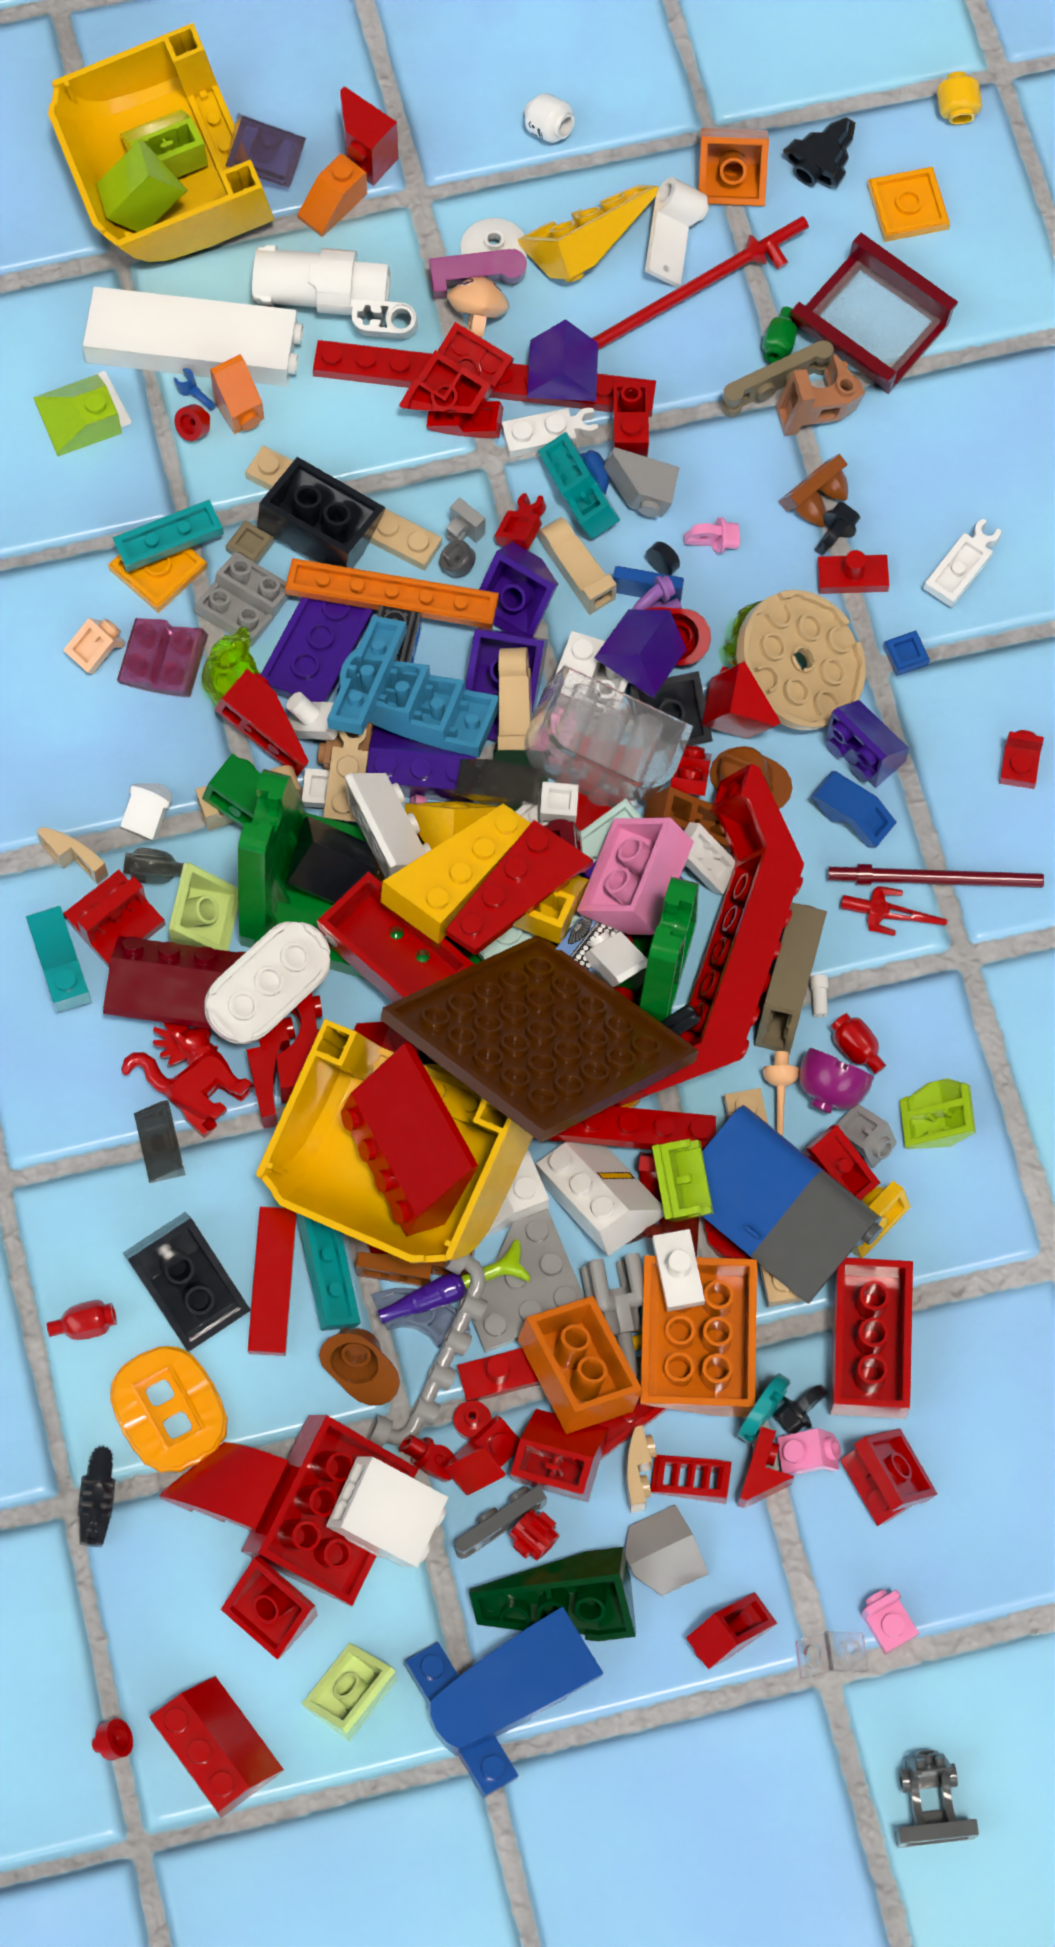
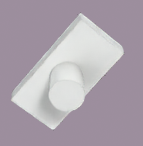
[286,692,339,740]
[684,822,736,894]
[652,1229,705,1312]

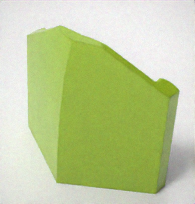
[900,1078,976,1149]

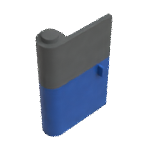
[702,1105,883,1304]

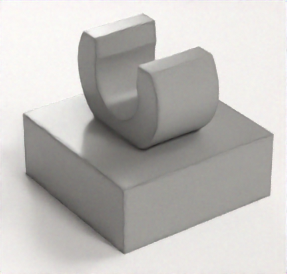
[446,497,485,543]

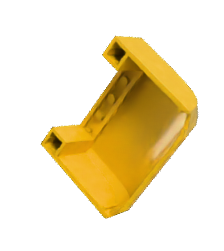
[48,23,275,262]
[256,1019,533,1264]

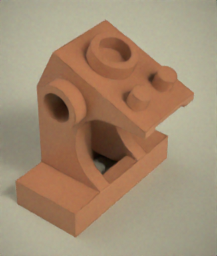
[775,354,866,436]

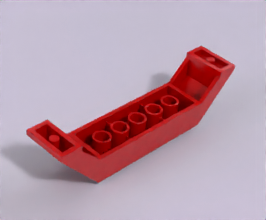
[614,763,804,1107]

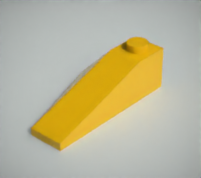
[517,185,658,282]

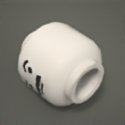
[524,93,575,143]

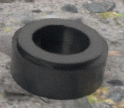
[646,542,680,575]

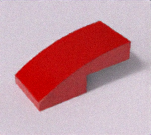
[426,401,504,438]

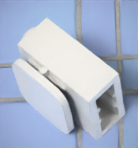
[326,1456,448,1568]

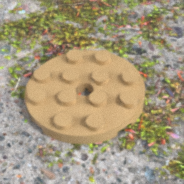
[736,590,866,731]

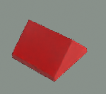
[702,661,781,739]
[220,1555,318,1660]

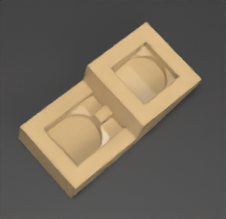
[37,827,108,885]

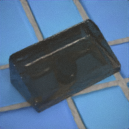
[134,1100,186,1183]

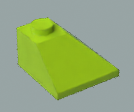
[33,374,122,457]

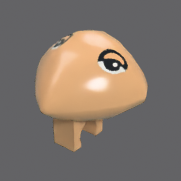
[447,276,510,337]

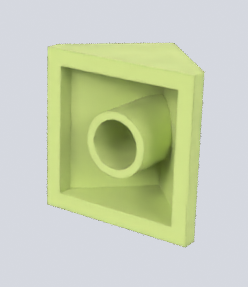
[168,862,239,951]
[302,1643,397,1742]

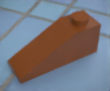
[643,786,733,855]

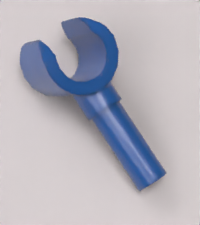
[174,368,216,411]

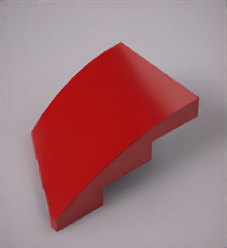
[399,322,514,414]
[159,1442,290,1533]

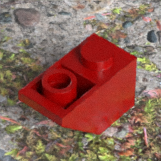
[613,381,649,457]

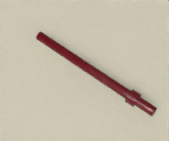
[828,864,1044,888]

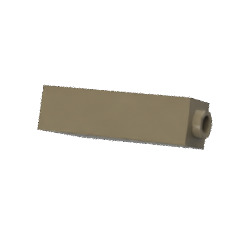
[755,902,827,1055]

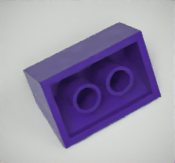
[367,725,478,803]

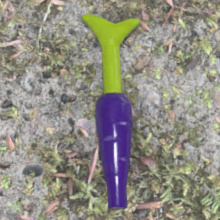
[377,1239,531,1324]

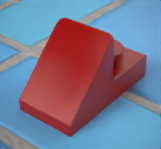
[805,1125,881,1200]
[442,1415,520,1496]
[738,1427,794,1508]

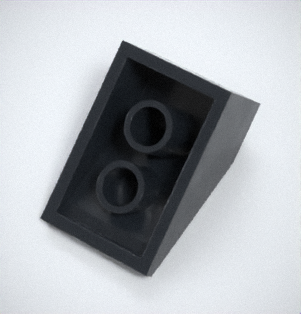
[123,1212,251,1352]

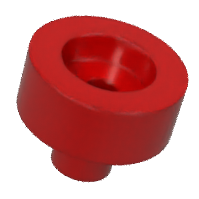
[174,404,210,441]
[454,1400,491,1441]
[92,1718,133,1761]

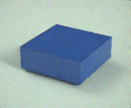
[883,630,930,676]

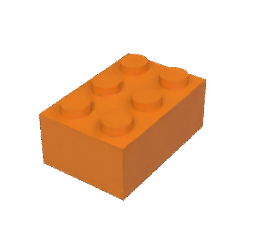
[518,1296,643,1434]

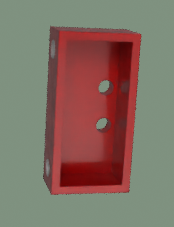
[317,871,474,1003]

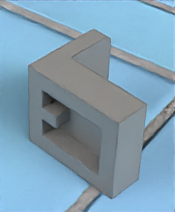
[836,1104,897,1168]

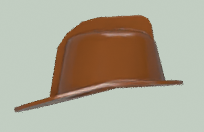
[710,746,793,809]
[319,1327,400,1405]

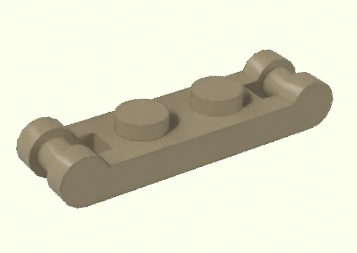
[722,340,834,417]

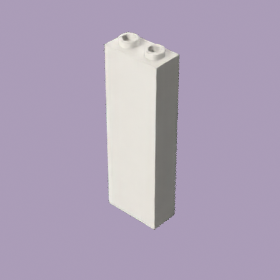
[83,286,303,387]

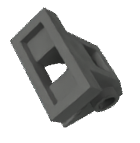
[895,1750,979,1848]

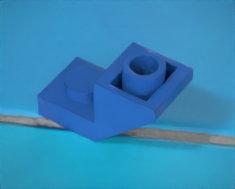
[811,771,897,848]

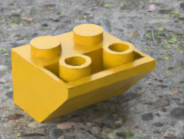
[513,875,589,944]

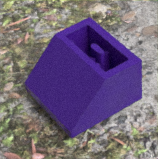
[826,700,909,788]

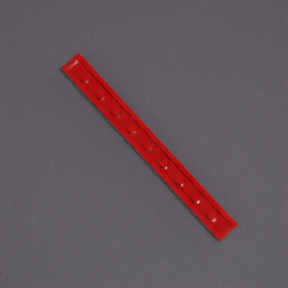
[313,340,656,417]

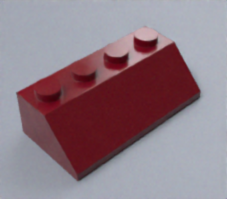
[103,936,246,1029]

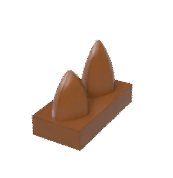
[778,454,848,527]

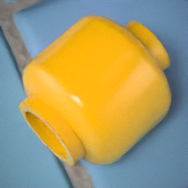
[937,71,982,125]

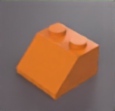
[698,128,769,206]

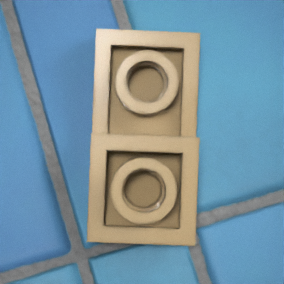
[626,1425,657,1513]

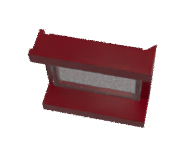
[790,232,958,394]

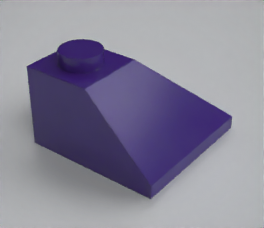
[479,542,558,637]

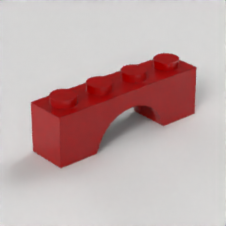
[276,992,323,1103]

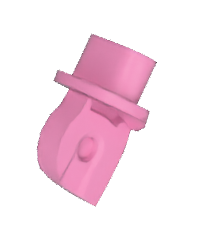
[684,517,740,553]

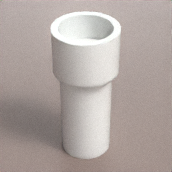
[810,975,829,1018]

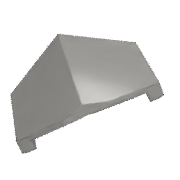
[625,1505,709,1596]

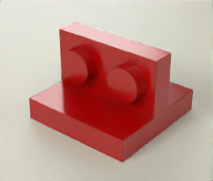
[63,869,166,968]
[840,1428,938,1526]

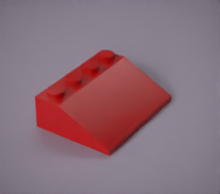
[341,1042,479,1237]
[241,1415,419,1606]

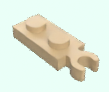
[323,727,369,822]

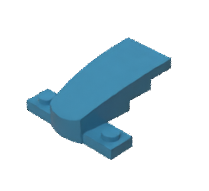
[327,616,499,758]

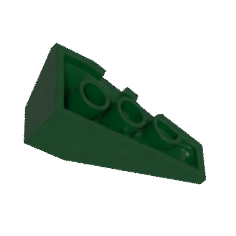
[469,1547,636,1642]

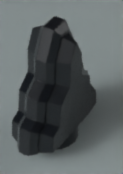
[783,117,856,188]

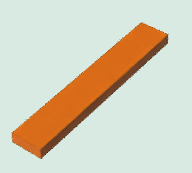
[285,558,499,629]

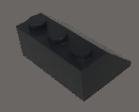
[257,457,385,568]

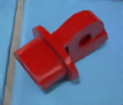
[399,1435,454,1483]

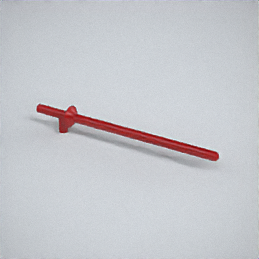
[592,216,809,350]

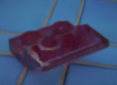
[117,618,208,697]

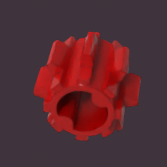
[509,1509,560,1561]

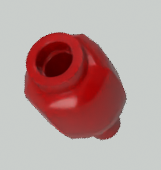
[830,1013,886,1075]
[46,1300,117,1340]

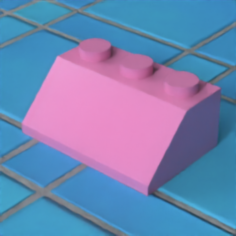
[577,818,694,935]

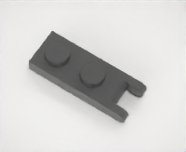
[455,1485,547,1559]

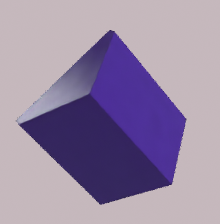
[527,319,598,401]
[594,609,686,698]

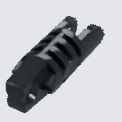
[77,1445,116,1547]

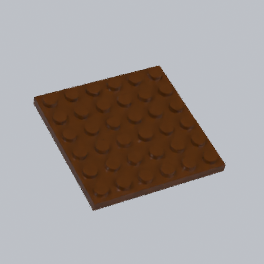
[380,935,699,1143]

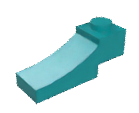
[537,432,620,539]
[26,906,92,1013]

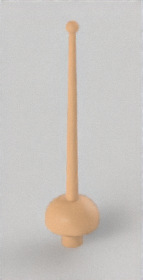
[763,1051,800,1136]

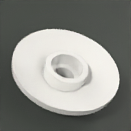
[461,218,527,258]

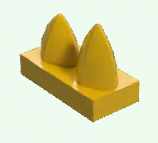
[851,1181,911,1258]

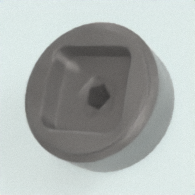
[439,540,476,577]

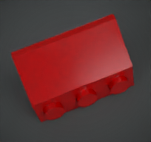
[149,1676,284,1818]

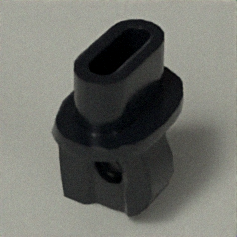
[814,501,861,556]
[773,1384,829,1434]

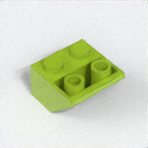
[120,109,208,178]

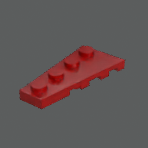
[445,820,593,955]

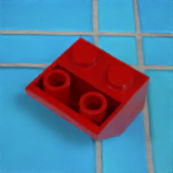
[510,1409,609,1502]

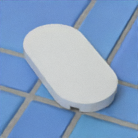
[205,921,330,1044]

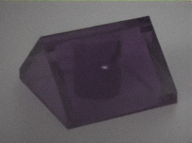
[226,112,306,188]

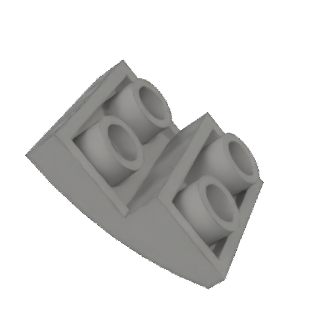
[194,552,290,647]

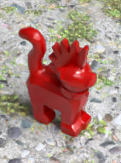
[121,1022,254,1139]

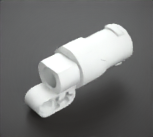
[252,244,418,339]

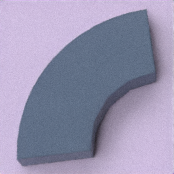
[372,1288,471,1348]

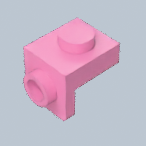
[777,1428,841,1475]

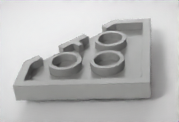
[471,1209,585,1353]

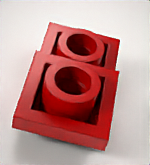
[670,745,712,796]

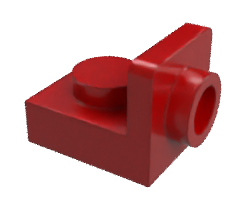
[999,730,1044,789]

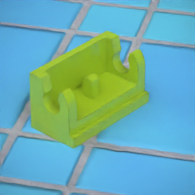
[652,1139,714,1222]

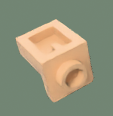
[63,618,126,674]

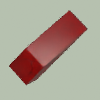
[215,669,309,777]

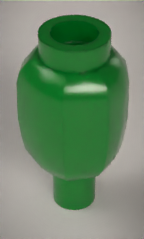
[762,306,797,363]

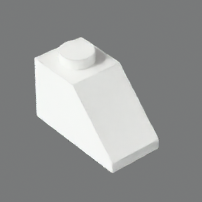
[584,931,648,988]

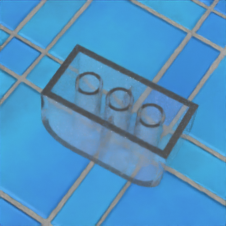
[525,665,693,809]

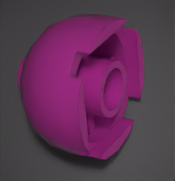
[799,1048,875,1114]

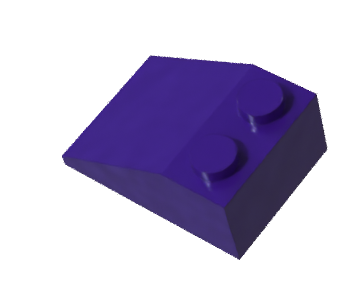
[465,627,548,741]

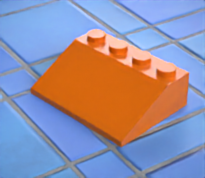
[640,1255,757,1417]

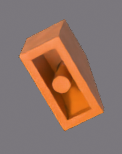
[297,153,367,237]
[210,354,264,434]

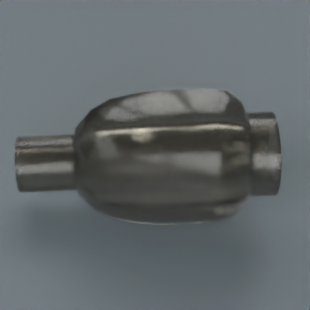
[123,848,184,884]

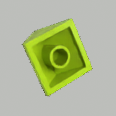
[96,139,188,232]

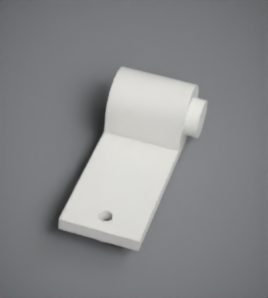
[645,177,709,288]

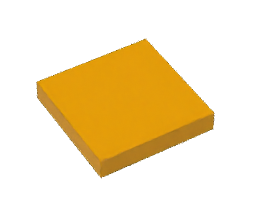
[867,166,950,242]
[108,519,208,613]

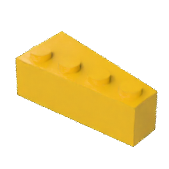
[381,803,530,944]

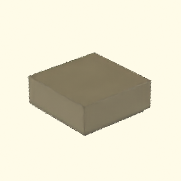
[225,520,274,564]

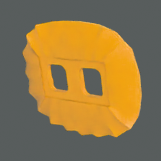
[110,1346,228,1473]

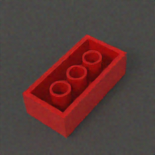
[830,1257,913,1419]

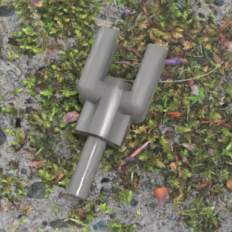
[580,1253,644,1378]

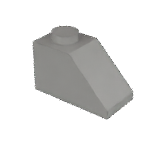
[603,447,679,518]

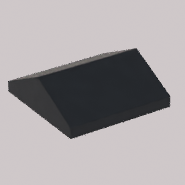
[629,671,713,755]

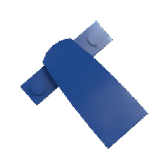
[404,1607,603,1798]

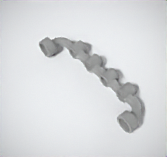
[367,1253,488,1447]

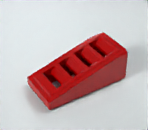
[651,1455,732,1504]

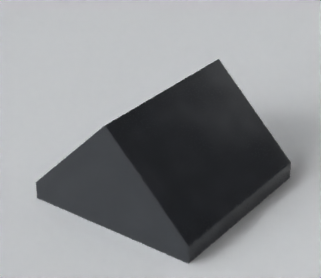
[285,816,376,904]

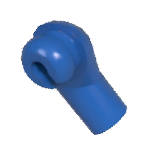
[581,450,610,494]

